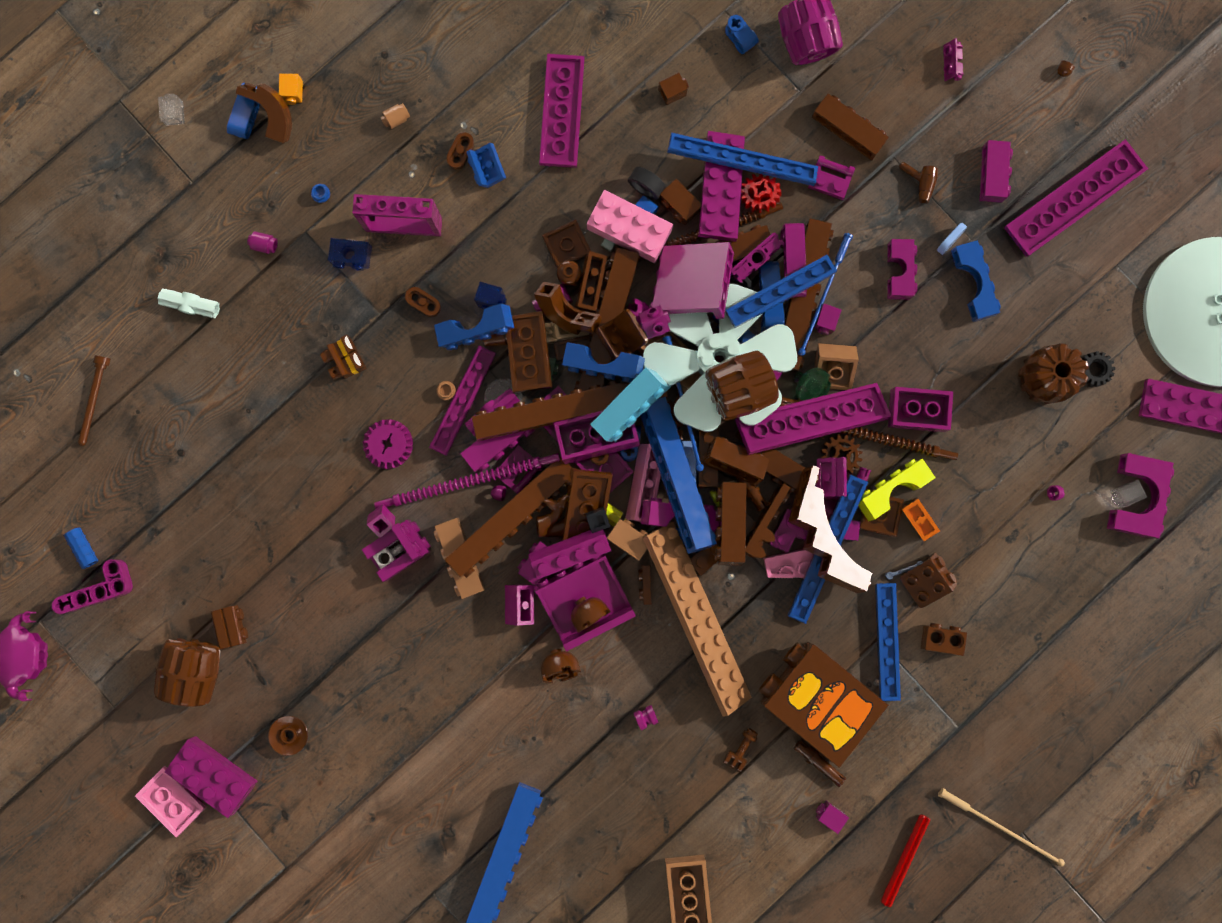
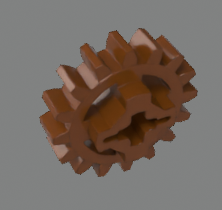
[820,435,863,474]

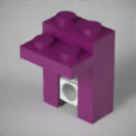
[362,519,431,582]

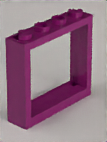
[352,194,442,236]

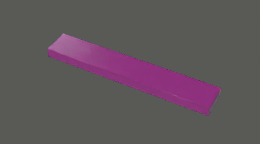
[429,345,496,456]

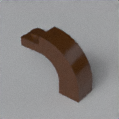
[236,83,292,143]
[534,282,602,335]

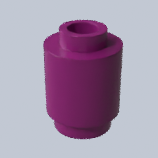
[247,231,278,254]

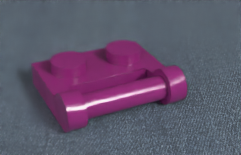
[808,155,855,200]
[497,445,544,494]

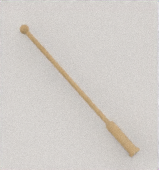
[938,788,1065,867]

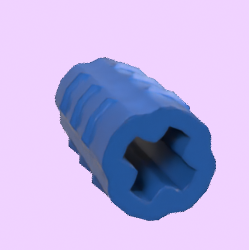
[63,527,99,569]

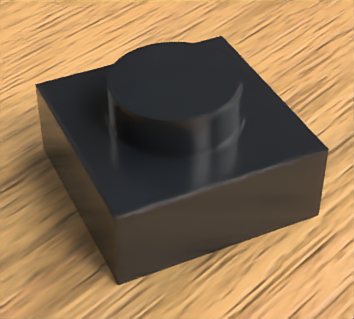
[585,507,610,533]

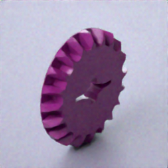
[363,419,413,469]

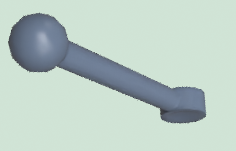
[885,561,923,580]

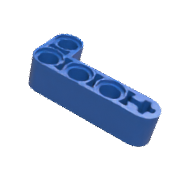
[758,261,785,333]

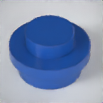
[311,184,330,203]

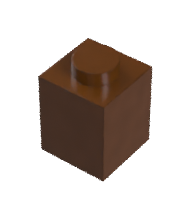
[658,73,689,105]

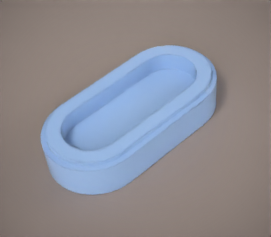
[937,223,967,255]

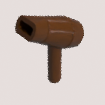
[899,162,938,204]

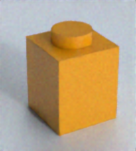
[279,74,303,105]

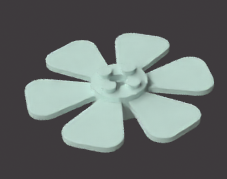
[643,284,797,432]

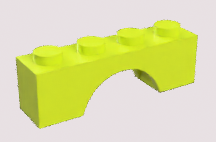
[858,459,935,521]

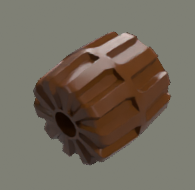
[1018,343,1089,404]
[705,351,779,421]
[154,638,221,707]

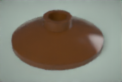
[268,716,308,756]

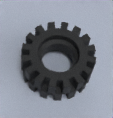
[1081,351,1115,387]

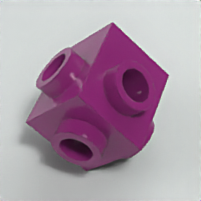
[639,305,671,339]

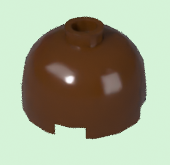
[571,596,611,633]
[541,649,581,683]

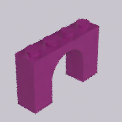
[1107,453,1174,539]

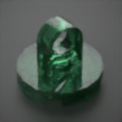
[793,368,831,401]

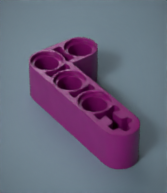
[780,223,807,297]
[52,559,133,614]

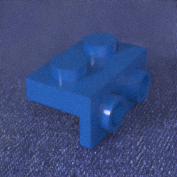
[467,143,506,188]

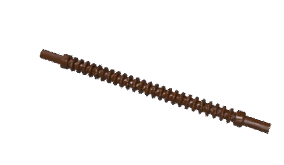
[605,202,783,272]
[837,427,958,460]

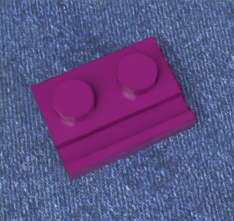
[817,457,847,498]

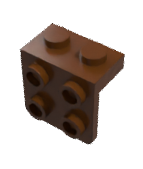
[595,309,648,361]
[900,552,957,608]

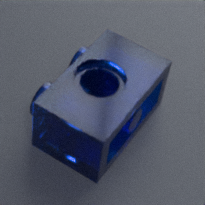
[328,238,372,271]
[474,282,507,309]

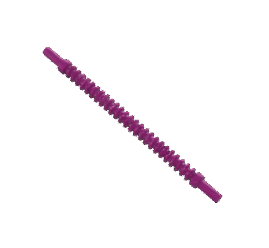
[374,453,560,508]

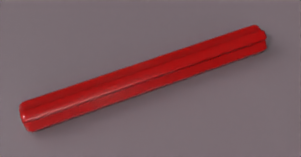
[881,814,930,907]

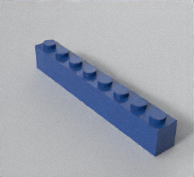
[640,397,717,554]
[466,782,543,923]

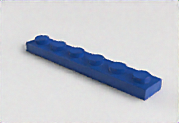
[725,255,837,328]
[875,583,901,701]

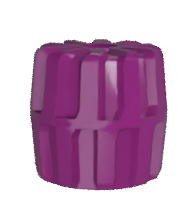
[778,0,843,65]

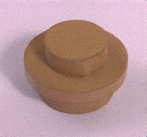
[436,381,456,400]

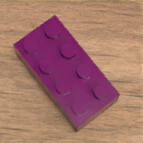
[554,410,640,464]
[165,736,258,818]

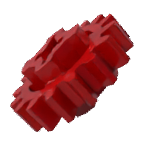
[741,174,781,213]

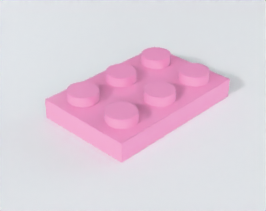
[135,766,206,837]

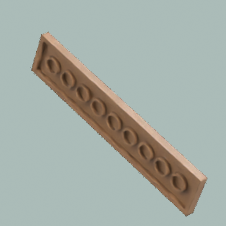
[642,522,752,716]

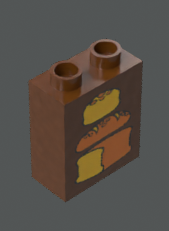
[758,642,889,768]

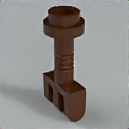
[723,728,758,772]

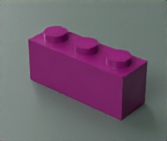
[980,140,1013,203]

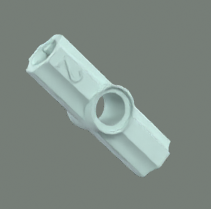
[158,288,220,318]

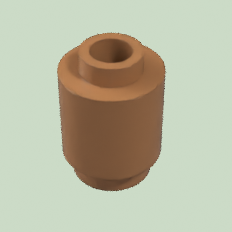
[380,103,410,129]

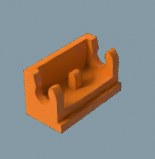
[902,498,940,541]

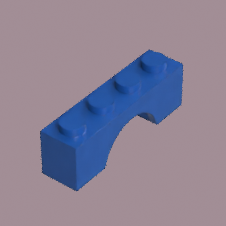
[951,240,1001,322]
[434,304,514,350]
[562,342,645,383]

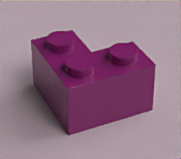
[768,509,808,553]

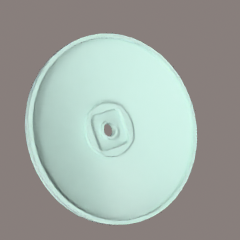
[1143,237,1222,387]

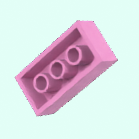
[587,190,673,263]

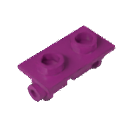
[943,38,964,81]

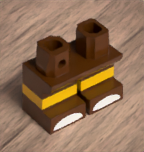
[320,334,367,380]

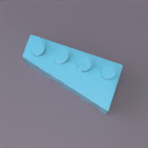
[590,368,670,442]

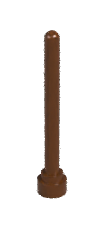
[78,355,111,446]

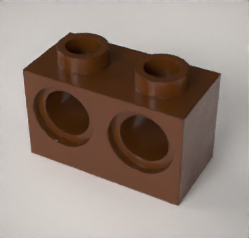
[921,623,967,656]

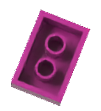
[888,387,953,432]

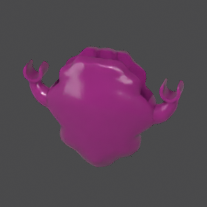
[0,611,48,701]

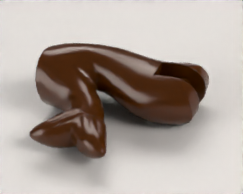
[536,495,568,537]

